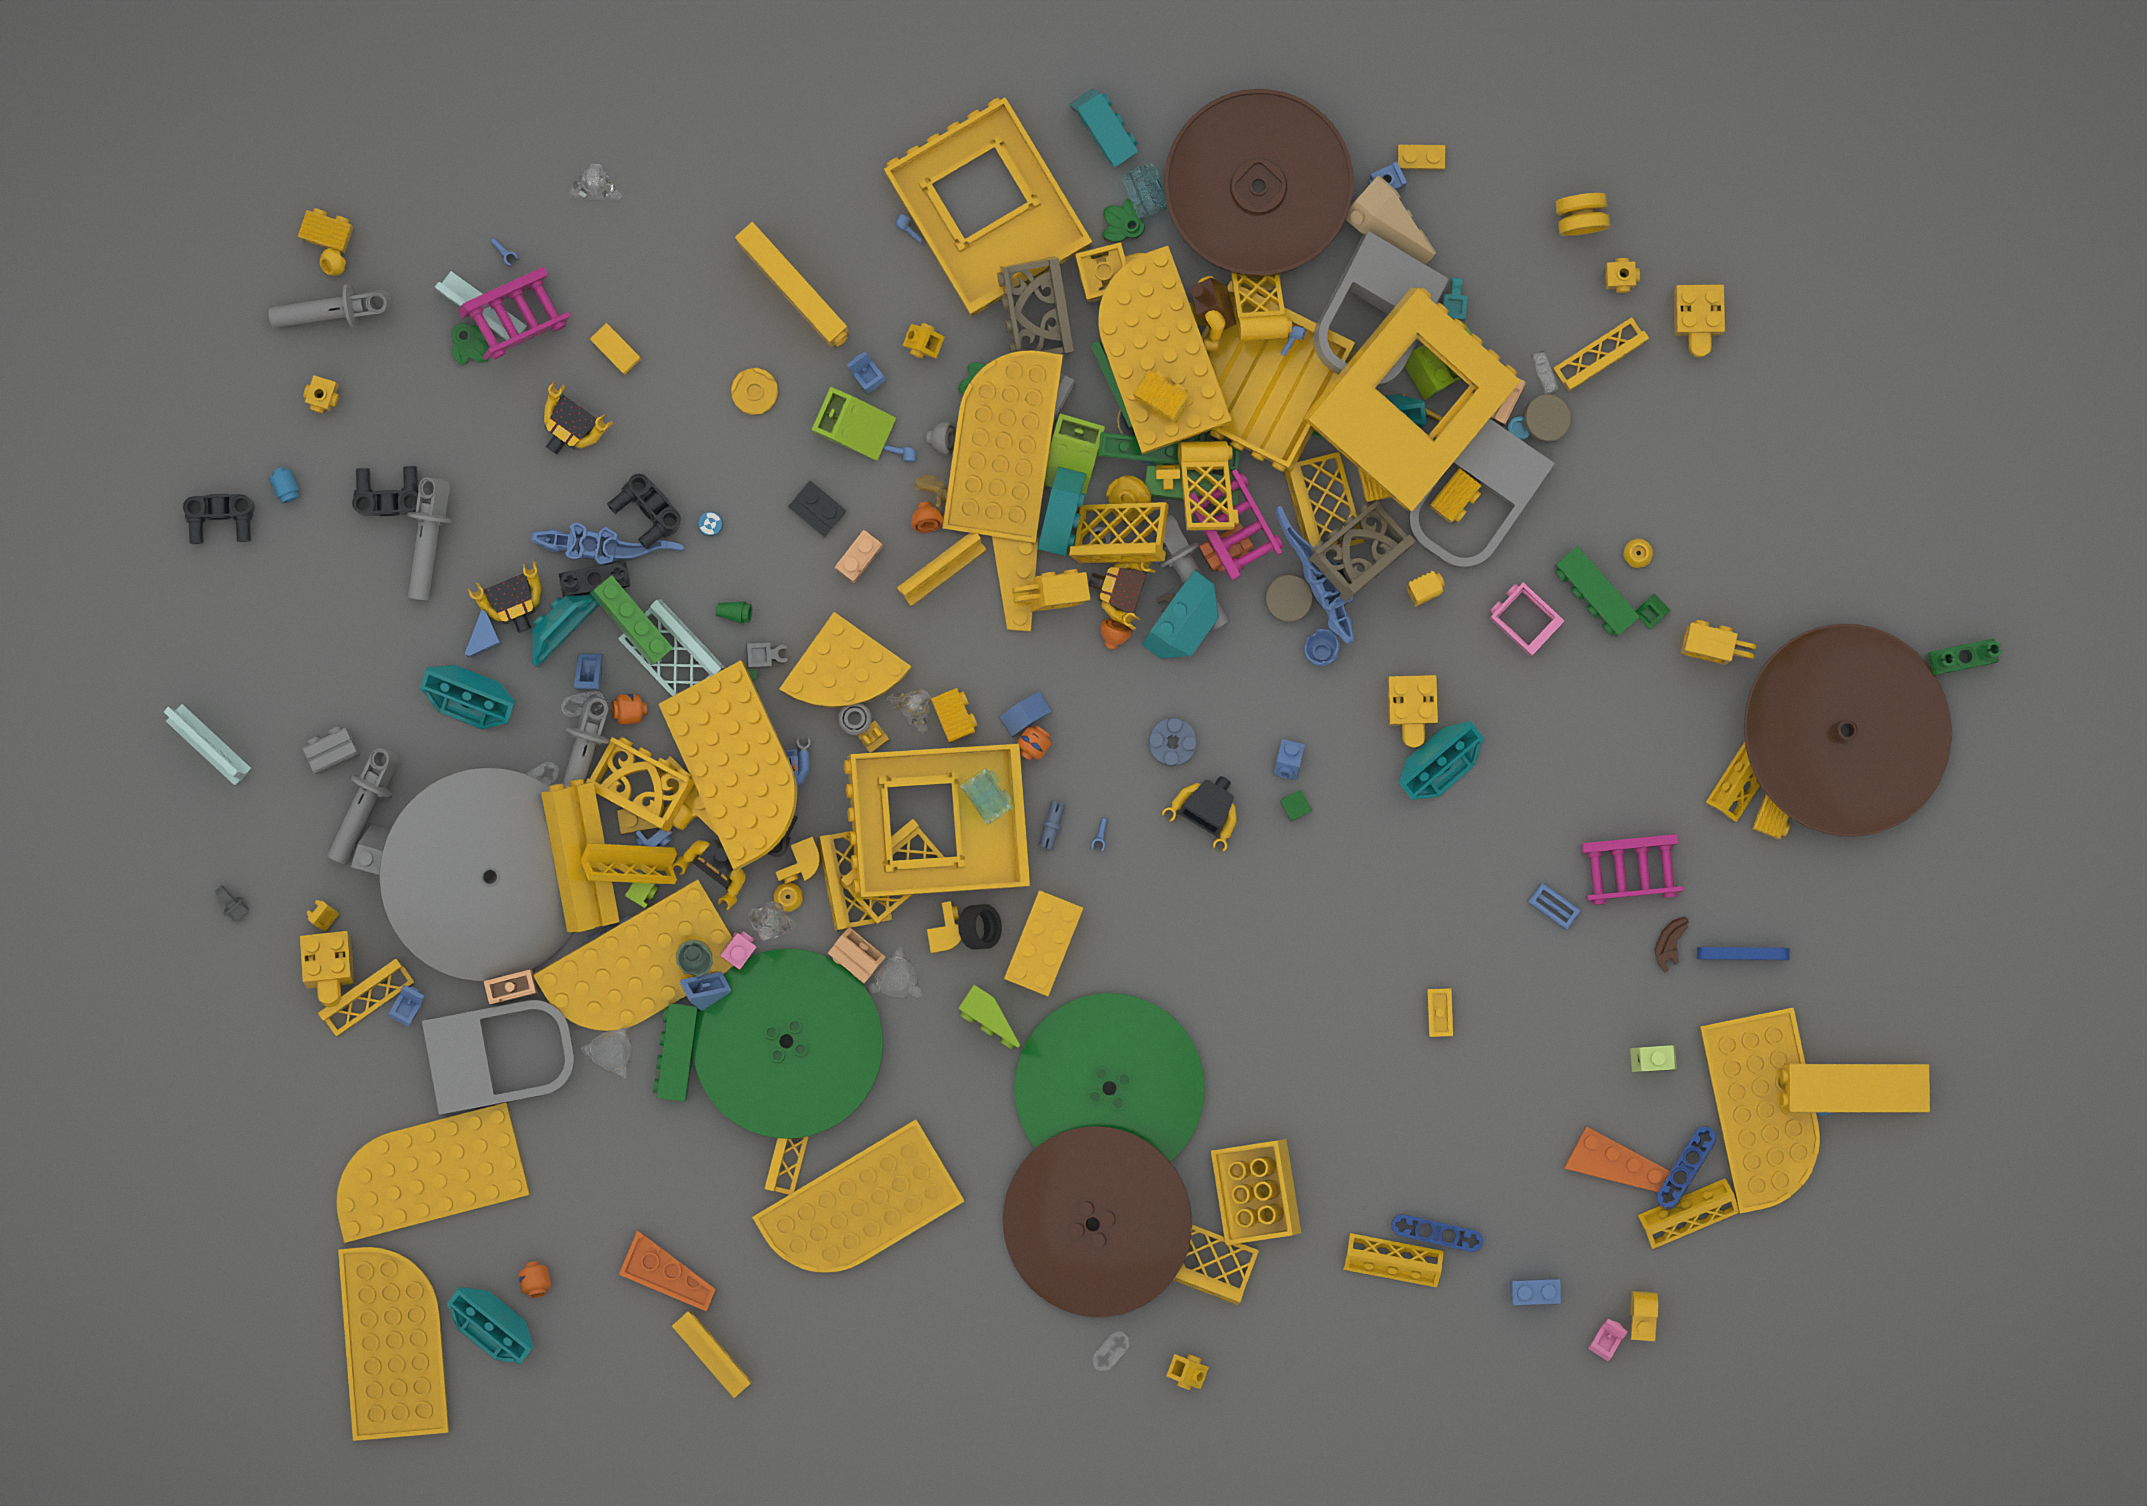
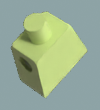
[1630,1045,1677,1072]

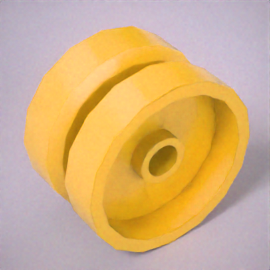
[1555,193,1611,236]

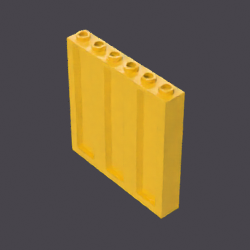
[1201,281,1358,472]

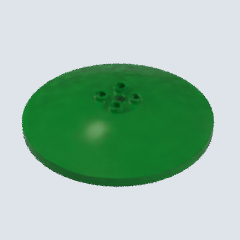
[693,949,883,1139]
[1014,993,1205,1161]

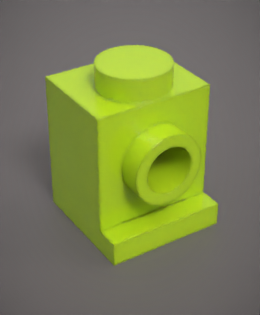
[625,872,659,908]

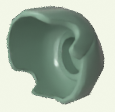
[676,939,713,977]

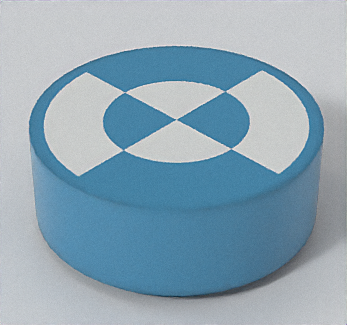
[698,512,722,536]

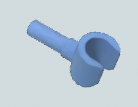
[896,214,923,243]
[491,238,518,266]
[1280,326,1306,356]
[884,445,916,462]
[1091,818,1108,852]

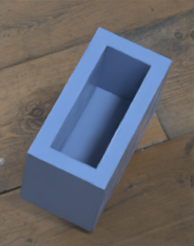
[1510,1278,1561,1305]

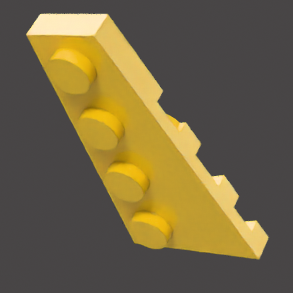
[992,536,1038,632]

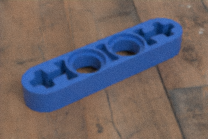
[1697,947,1790,960]
[1657,1126,1716,1210]
[1391,1215,1483,1252]

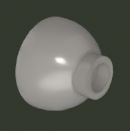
[927,422,956,455]
[838,703,871,735]

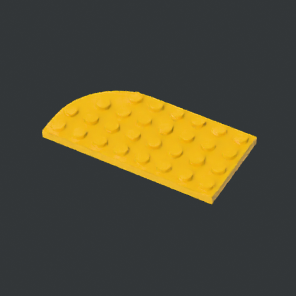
[943,350,1064,543]
[1700,1007,1820,1214]
[337,1102,530,1243]
[752,1119,965,1273]

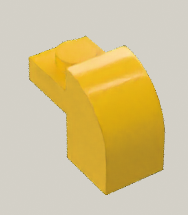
[776,837,821,884]
[927,901,961,954]
[1630,1291,1658,1341]

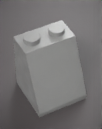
[351,824,391,875]

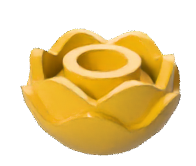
[320,248,346,276]
[1623,539,1653,568]
[773,882,803,912]

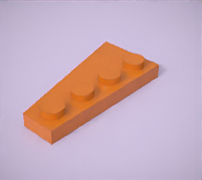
[1564,1126,1671,1192]
[619,1230,716,1312]

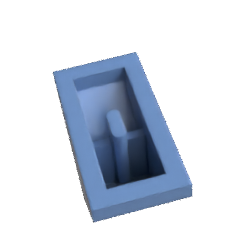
[465,610,502,658]
[574,654,602,691]
[1000,692,1052,737]
[679,971,731,1011]

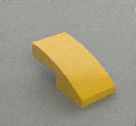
[590,323,641,375]

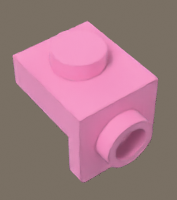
[720,931,756,970]
[1588,1319,1628,1361]

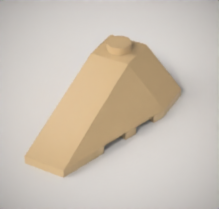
[1346,175,1436,265]

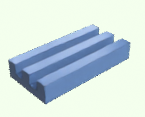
[1528,883,1581,930]

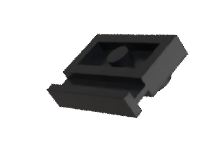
[788,480,846,537]

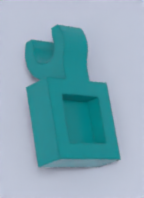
[1443,278,1468,320]

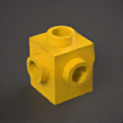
[1605,258,1640,293]
[902,323,945,359]
[303,375,339,414]
[1166,1354,1209,1390]

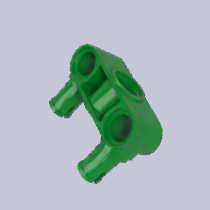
[1928,639,2002,676]

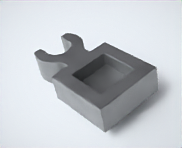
[746,643,788,668]

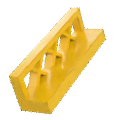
[1553,317,1649,392]
[1706,742,1760,822]
[580,843,677,884]
[318,958,415,1037]
[764,1137,809,1195]
[1638,1178,1739,1249]
[1343,1233,1444,1287]
[672,1310,752,1398]

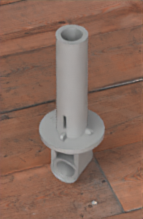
[269,283,392,328]
[407,477,453,600]
[1150,514,1229,631]
[563,695,610,787]
[327,749,399,865]

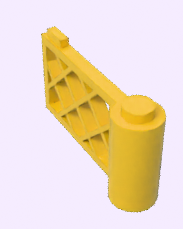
[1231,273,1292,341]
[1178,441,1239,530]

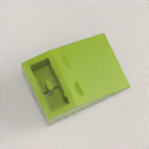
[1404,323,1472,400]
[812,387,896,461]
[1045,413,1105,496]
[958,985,1021,1049]

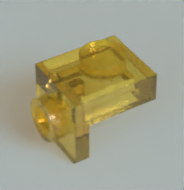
[915,475,948,507]

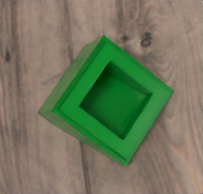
[1635,594,1670,629]
[1280,790,1312,822]

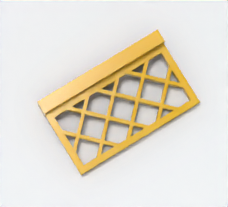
[1284,452,1364,553]
[1069,502,1169,563]
[897,533,987,607]
[839,819,944,924]
[817,831,892,931]
[1173,1225,1259,1305]

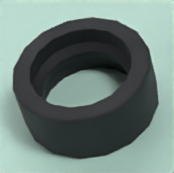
[958,904,1002,950]

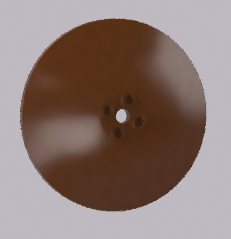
[1164,89,1354,277]

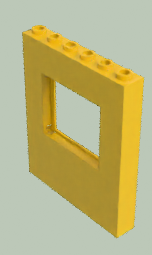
[884,97,1092,317]
[1302,287,1521,512]
[844,744,1030,898]

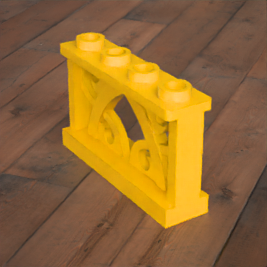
[586,737,695,833]

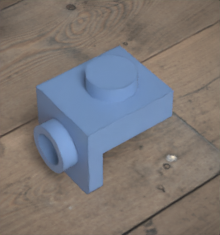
[847,351,887,394]
[1273,739,1305,780]
[635,829,674,847]
[388,985,425,1027]

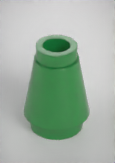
[716,601,752,624]

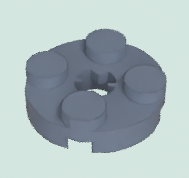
[1149,718,1197,766]

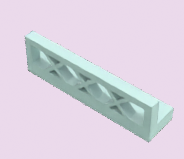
[435,271,528,340]

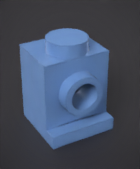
[1368,162,1407,190]

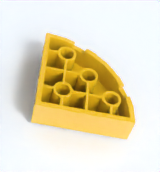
[779,612,912,708]

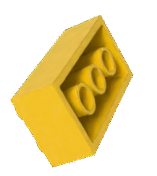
[1004,890,1084,997]

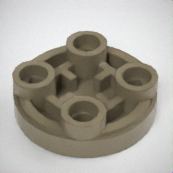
[1522,394,1571,443]
[1265,574,1313,622]

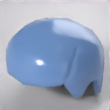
[1304,629,1340,666]

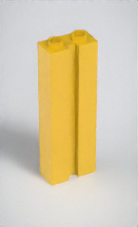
[735,222,849,349]
[541,779,620,932]
[1780,1064,1930,1113]

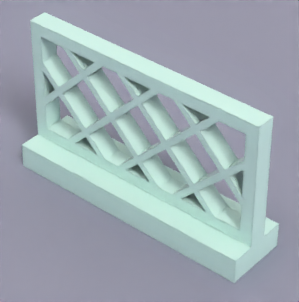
[618,599,726,696]
[164,704,252,786]

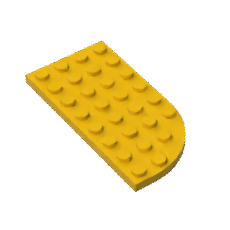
[1099,245,1232,454]
[658,660,797,871]
[533,879,734,1031]
[338,1247,449,1441]

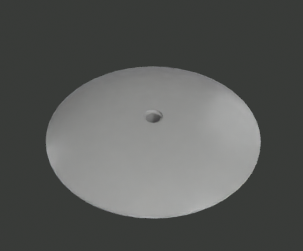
[380,768,574,981]

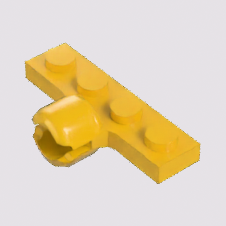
[658,756,718,836]

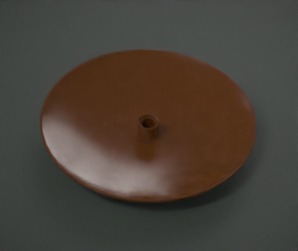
[1744,624,1952,837]

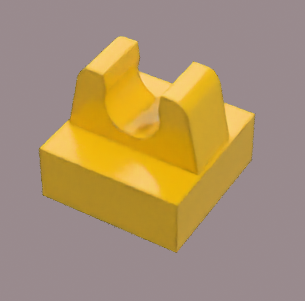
[1156,465,1180,490]
[857,720,889,753]
[307,900,340,932]

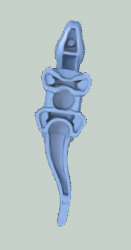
[1276,506,1354,644]
[531,523,684,565]

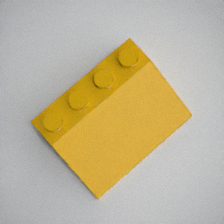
[1211,1139,1302,1245]

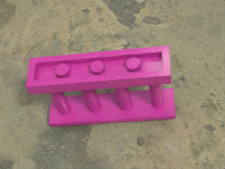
[458,267,571,360]
[1189,469,1284,582]
[1580,834,1683,905]

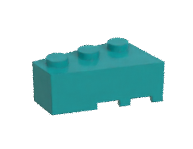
[1069,89,1138,167]
[1038,467,1086,556]

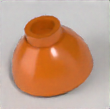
[911,502,944,533]
[1100,618,1133,649]

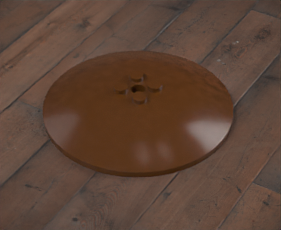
[1003,1126,1192,1317]

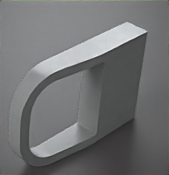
[1314,231,1449,388]
[1409,419,1555,568]
[422,1000,575,1115]

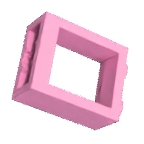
[1489,582,1564,657]

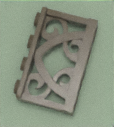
[997,256,1074,354]
[1308,500,1416,602]

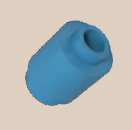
[269,467,299,504]

